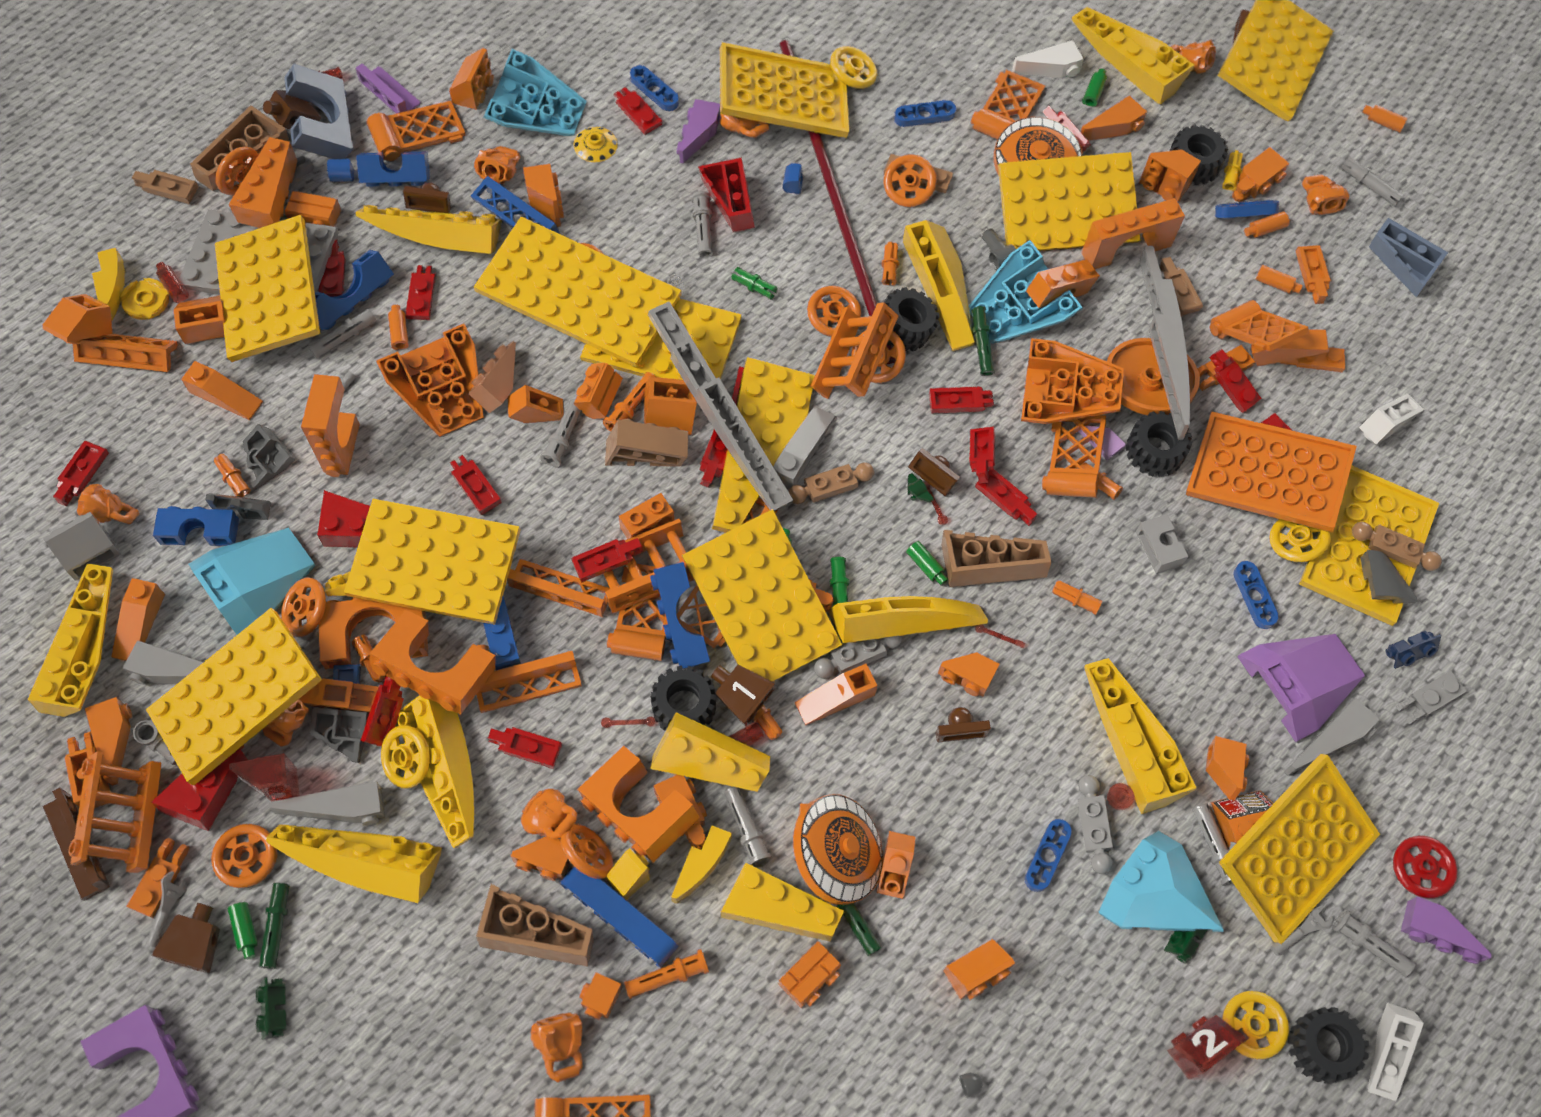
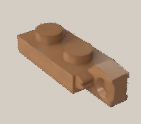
[132,170,199,204]
[1159,257,1203,316]

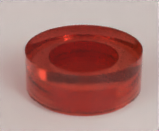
[1107,783,1135,810]

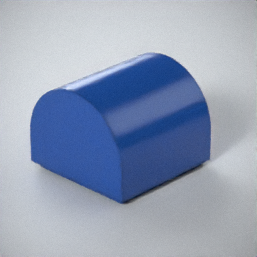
[327,159,354,182]
[782,163,803,194]

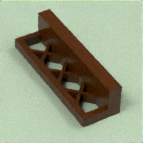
[43,788,110,901]

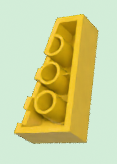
[650,712,770,792]
[721,863,844,942]

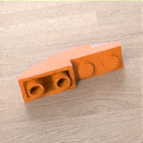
[299,678,379,713]

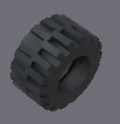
[1169,125,1228,186]
[884,287,939,352]
[1126,411,1192,477]
[651,666,716,730]
[1288,1007,1370,1084]

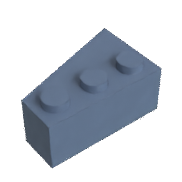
[1369,218,1448,297]

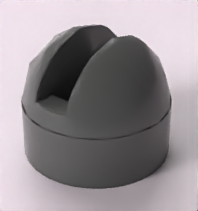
[959,1072,983,1098]

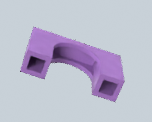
[80,1005,199,1117]

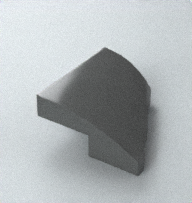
[243,424,295,489]
[205,493,271,520]
[1360,550,1418,603]
[309,707,369,763]

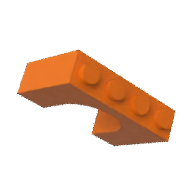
[1081,198,1185,269]
[301,374,360,477]
[319,597,428,669]
[370,609,496,715]
[577,746,700,863]

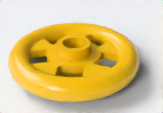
[830,46,877,89]
[1269,519,1331,562]
[381,725,430,789]
[1222,991,1289,1059]

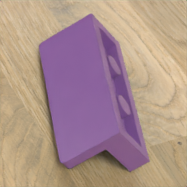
[355,63,420,114]

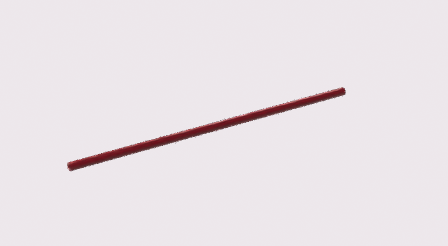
[779,40,896,364]

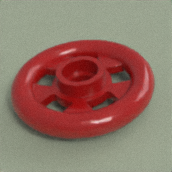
[1393,835,1458,899]

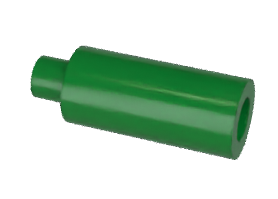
[1082,68,1107,107]
[906,541,948,586]
[227,902,258,960]

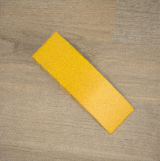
[92,247,125,321]
[671,826,732,904]

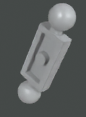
[814,636,902,679]
[1078,775,1113,874]

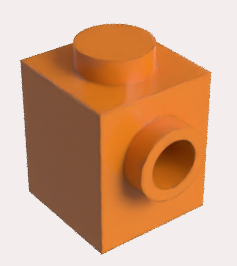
[579,972,622,1021]

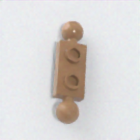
[788,462,874,504]
[1352,522,1442,571]

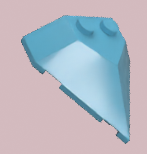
[1099,831,1224,932]

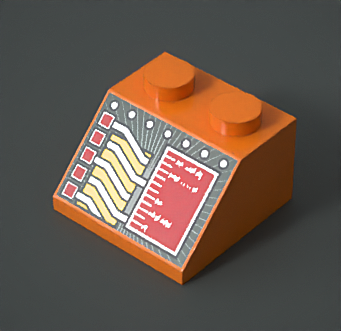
[1211,790,1273,849]

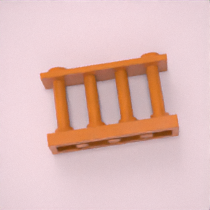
[811,302,898,399]
[603,519,694,614]
[69,751,162,873]

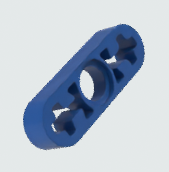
[630,65,679,111]
[894,100,956,127]
[1215,200,1279,218]
[1233,561,1278,629]
[1025,819,1072,892]

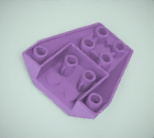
[1238,634,1365,742]

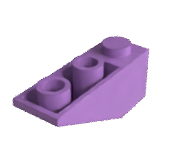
[677,99,721,163]
[1401,896,1492,964]

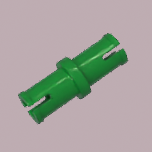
[731,267,778,300]
[829,557,849,606]

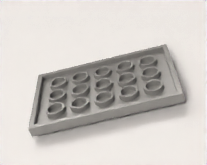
[177,209,339,295]

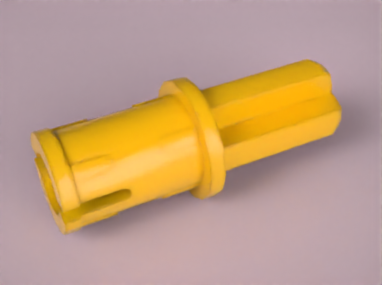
[1222,150,1243,191]

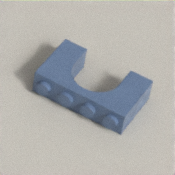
[284,64,353,159]

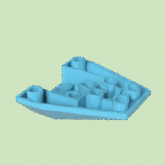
[484,49,587,136]
[969,240,1083,344]
[188,528,316,635]

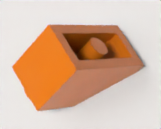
[507,385,564,423]

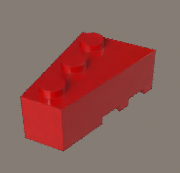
[698,157,755,232]
[317,490,370,548]
[152,749,248,831]

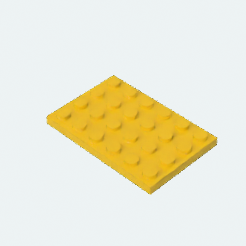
[1217,0,1334,121]
[720,42,849,138]
[998,152,1140,251]
[215,215,320,362]
[580,298,742,380]
[1299,465,1439,626]
[344,499,521,625]
[682,509,842,682]
[146,608,322,786]
[1219,754,1380,945]

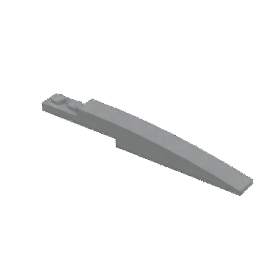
[1140,246,1190,440]
[648,301,793,511]

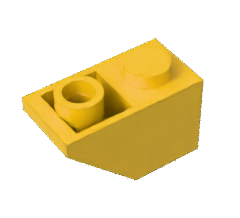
[606,848,650,900]

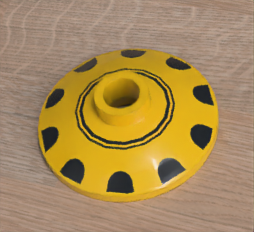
[574,127,618,162]

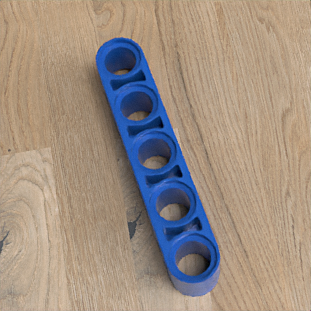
[560,866,679,968]

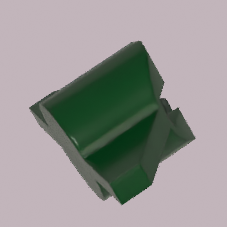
[908,473,934,503]

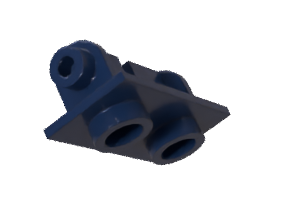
[1385,631,1441,669]

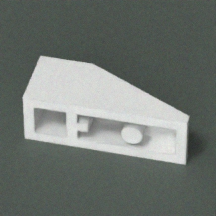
[1012,40,1084,78]
[1359,393,1424,444]
[1368,1003,1424,1101]

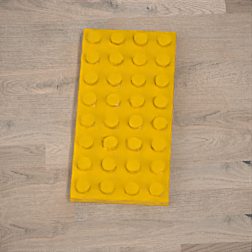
[474,217,682,368]

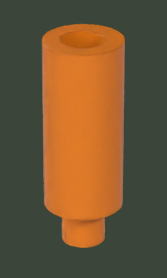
[1362,104,1408,133]
[1244,212,1290,238]
[1255,264,1303,293]
[388,304,409,350]

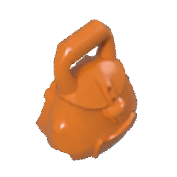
[1171,39,1216,73]
[720,114,769,138]
[474,146,520,184]
[1302,174,1349,214]
[77,484,139,524]
[263,699,309,747]
[521,789,577,839]
[531,1012,583,1083]

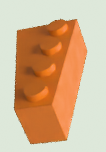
[229,137,298,228]

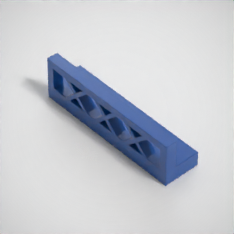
[470,176,560,234]

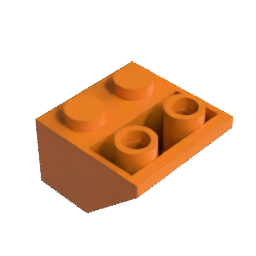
[449,48,494,110]
[1139,150,1201,202]
[523,164,564,227]
[42,294,113,344]
[174,295,225,344]
[644,377,697,436]
[943,939,1015,1000]

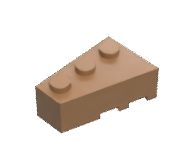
[605,419,688,467]

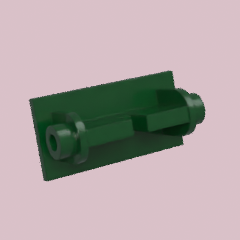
[1164,929,1208,964]
[255,977,287,1040]

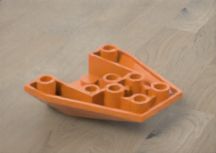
[376,323,484,437]
[1021,338,1124,424]

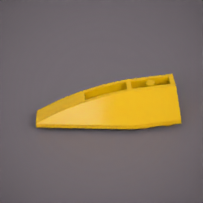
[1072,7,1194,105]
[356,205,502,254]
[903,220,975,351]
[28,563,113,717]
[829,596,988,643]
[1084,658,1196,814]
[397,695,474,848]
[266,824,442,903]

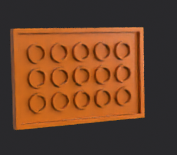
[1186,411,1357,532]

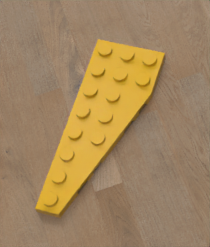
[712,357,815,533]

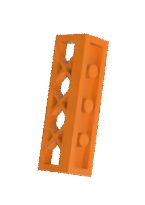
[73,334,178,372]
[507,559,610,617]
[476,650,582,713]

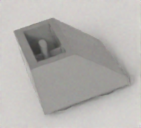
[43,512,121,580]

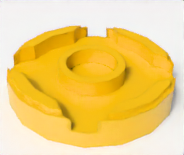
[120,278,169,320]

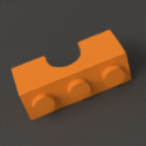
[1026,259,1100,308]

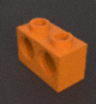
[619,493,674,539]

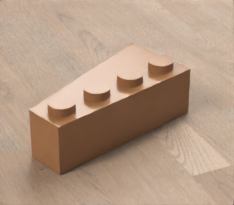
[190,105,289,191]
[941,530,1051,587]
[476,884,594,967]

